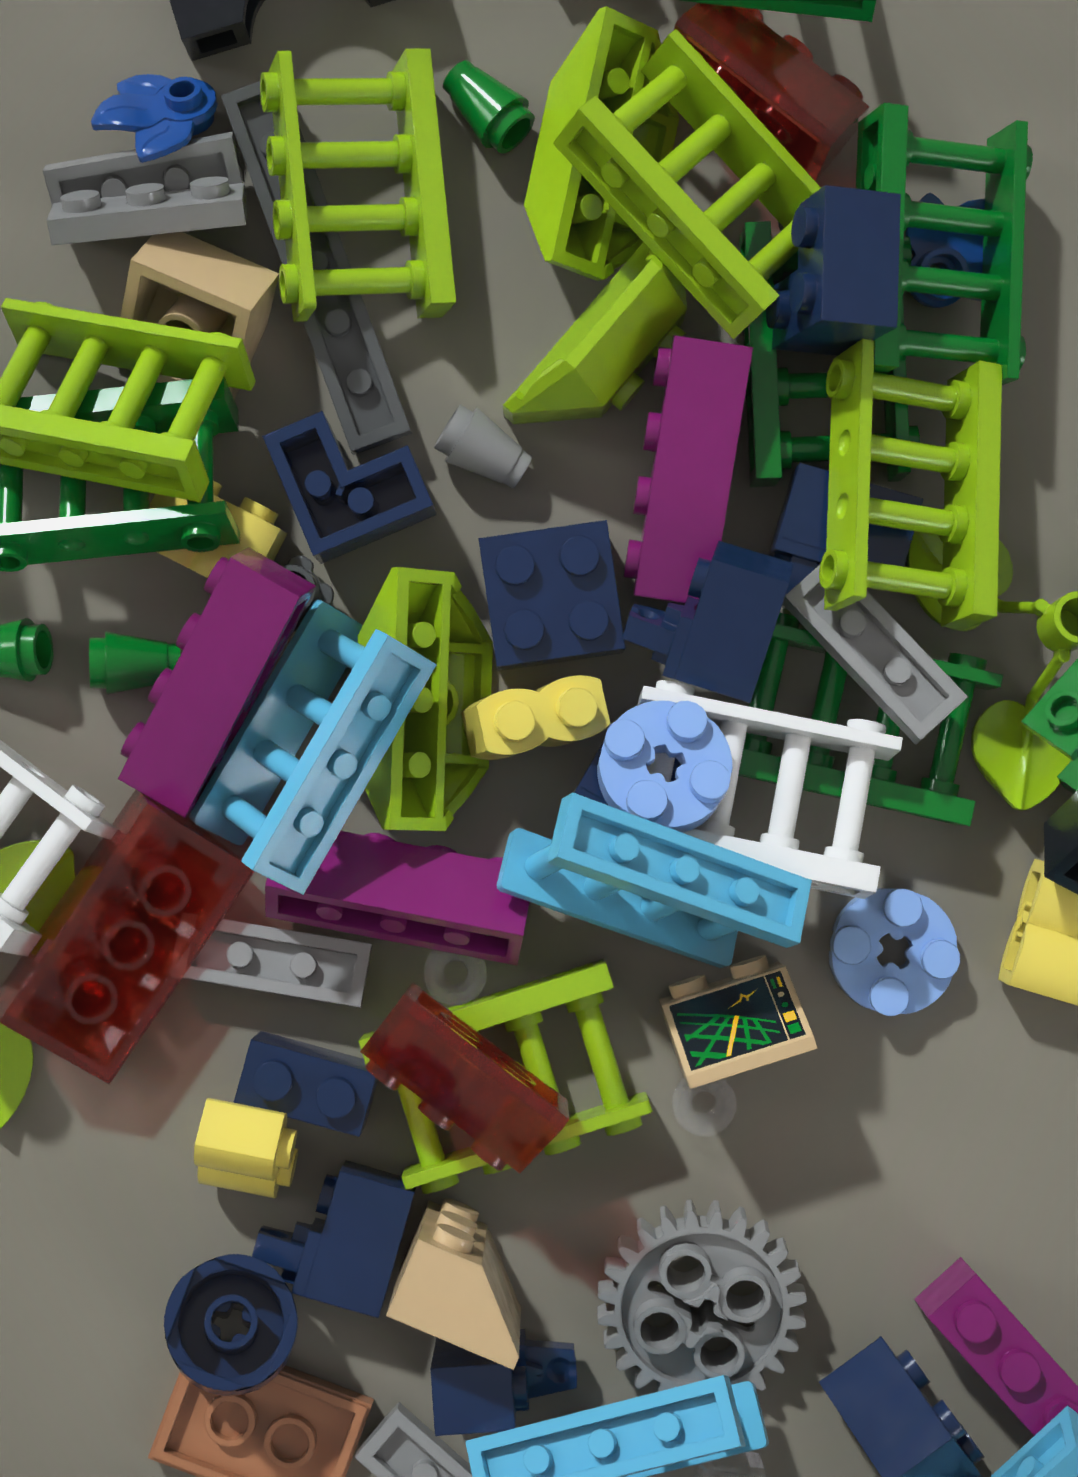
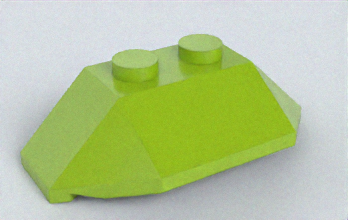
[524,6,679,281]
[503,242,687,424]
[358,567,493,831]

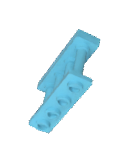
[189,599,437,895]
[497,792,812,968]
[465,1375,769,1477]

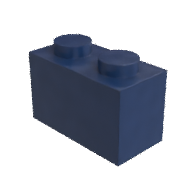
[234,1031,383,1137]

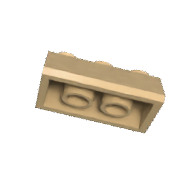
[386,1198,521,1370]

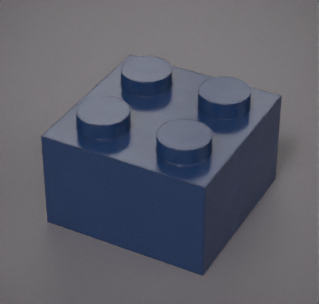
[478,520,625,671]

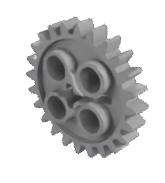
[597,1200,807,1392]

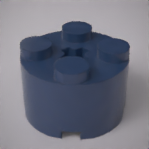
[164,1254,298,1396]

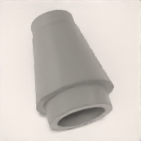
[434,404,533,488]

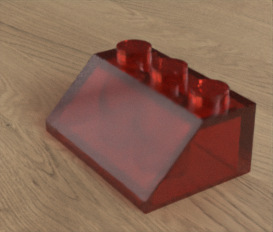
[674,3,870,182]
[360,982,569,1174]

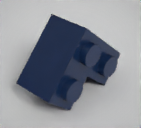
[766,185,901,356]
[262,411,437,564]
[819,1336,985,1477]

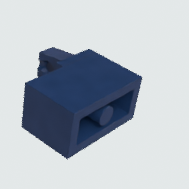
[768,463,923,609]
[622,541,794,703]
[252,1160,416,1318]
[430,1329,577,1436]

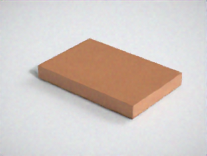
[148,1365,374,1477]

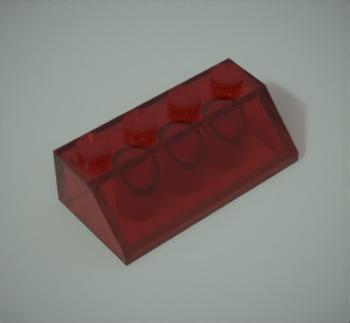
[0,790,255,1084]

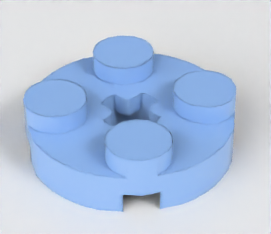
[597,701,733,833]
[829,888,960,1016]

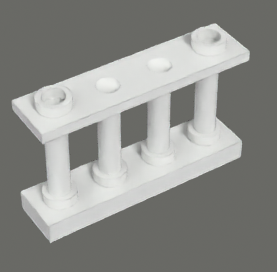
[637,680,903,899]
[0,740,118,957]

